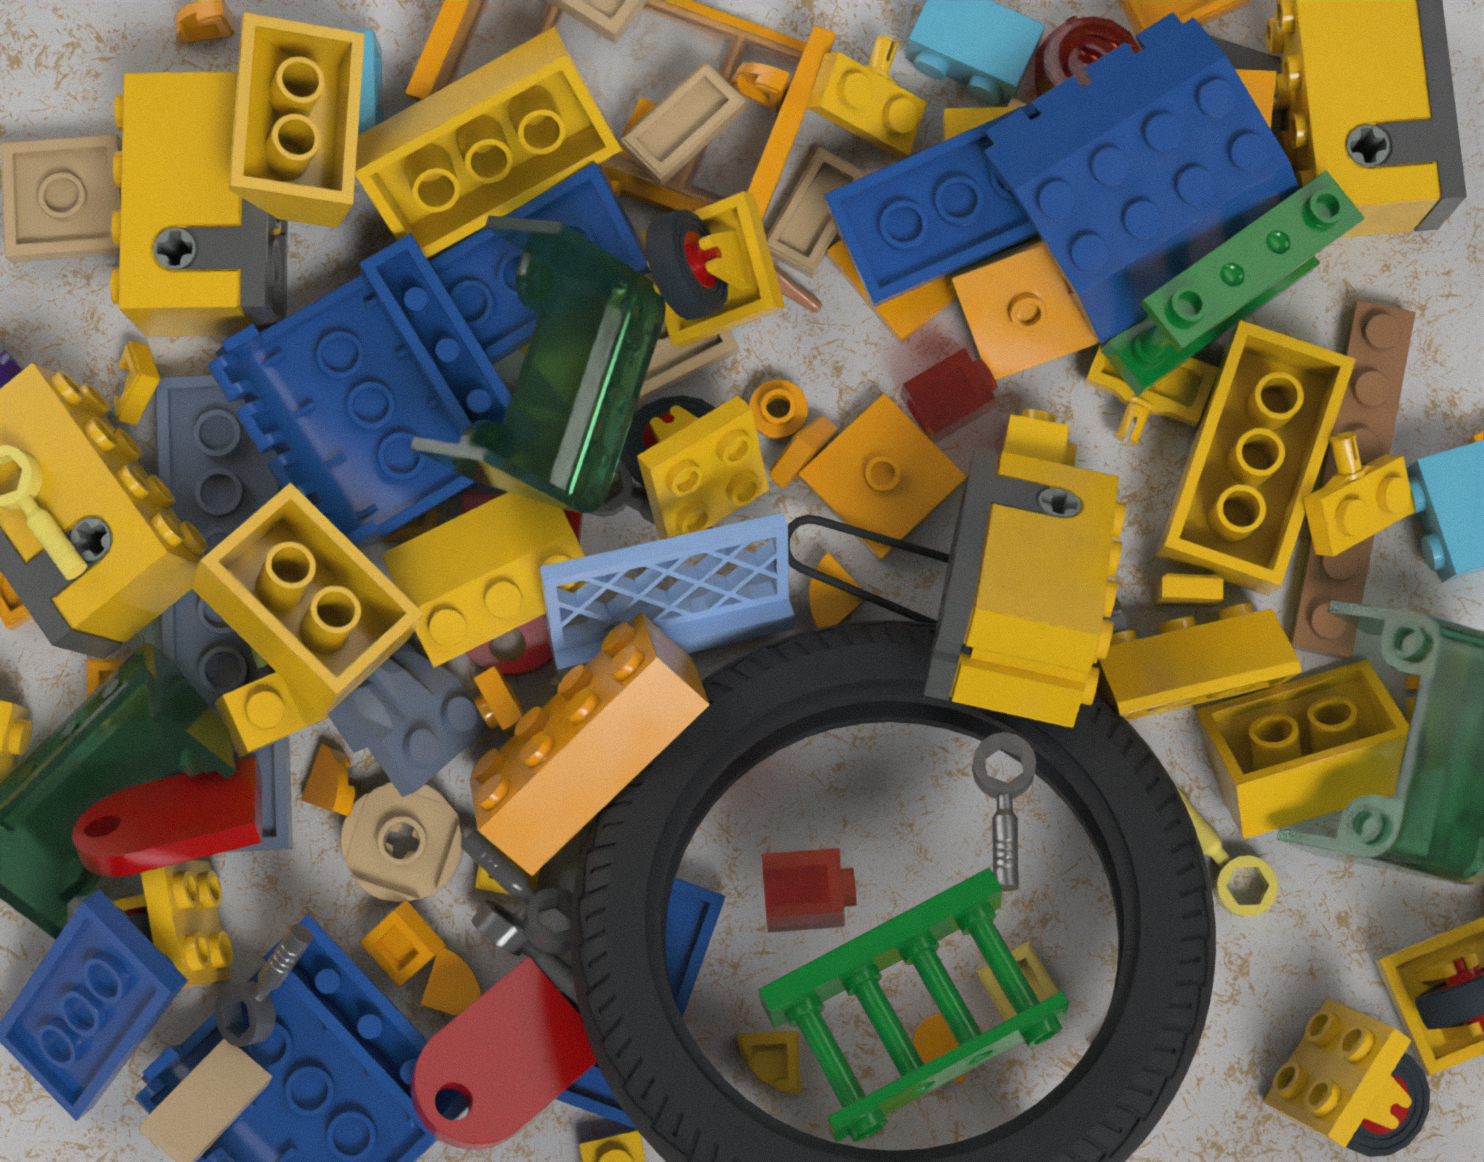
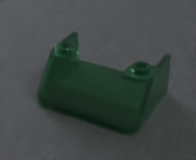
[410,215,666,513]
[1276,600,1484,885]
[0,643,236,940]

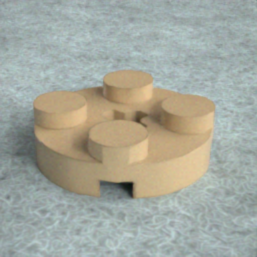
[341,782,465,903]

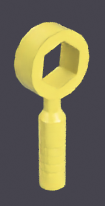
[0,445,87,580]
[1176,786,1278,917]

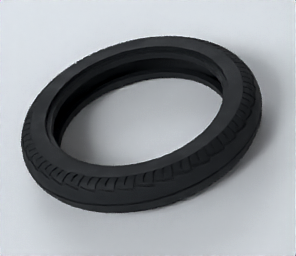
[570,620,1216,1162]

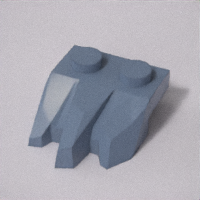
[328,642,489,797]

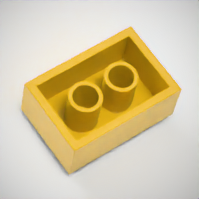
[190,482,424,718]

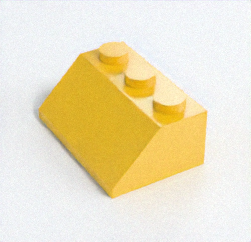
[228,12,365,228]
[382,474,587,668]
[1092,603,1302,721]
[1196,659,1419,839]

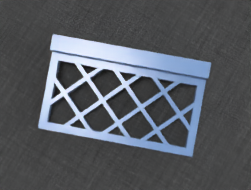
[539,512,795,682]

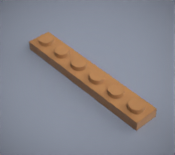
[1289,300,1416,660]

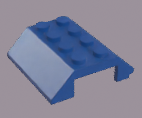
[984,12,1299,344]
[207,233,537,550]
[134,914,468,1162]

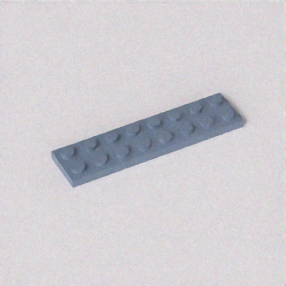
[156,375,293,853]

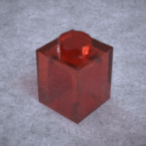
[900,348,998,444]
[761,848,857,933]

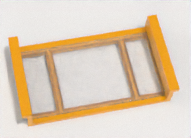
[405,0,836,222]

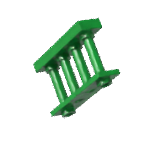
[1101,170,1364,397]
[758,867,1069,1142]

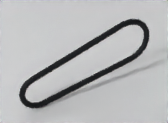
[788,514,949,624]

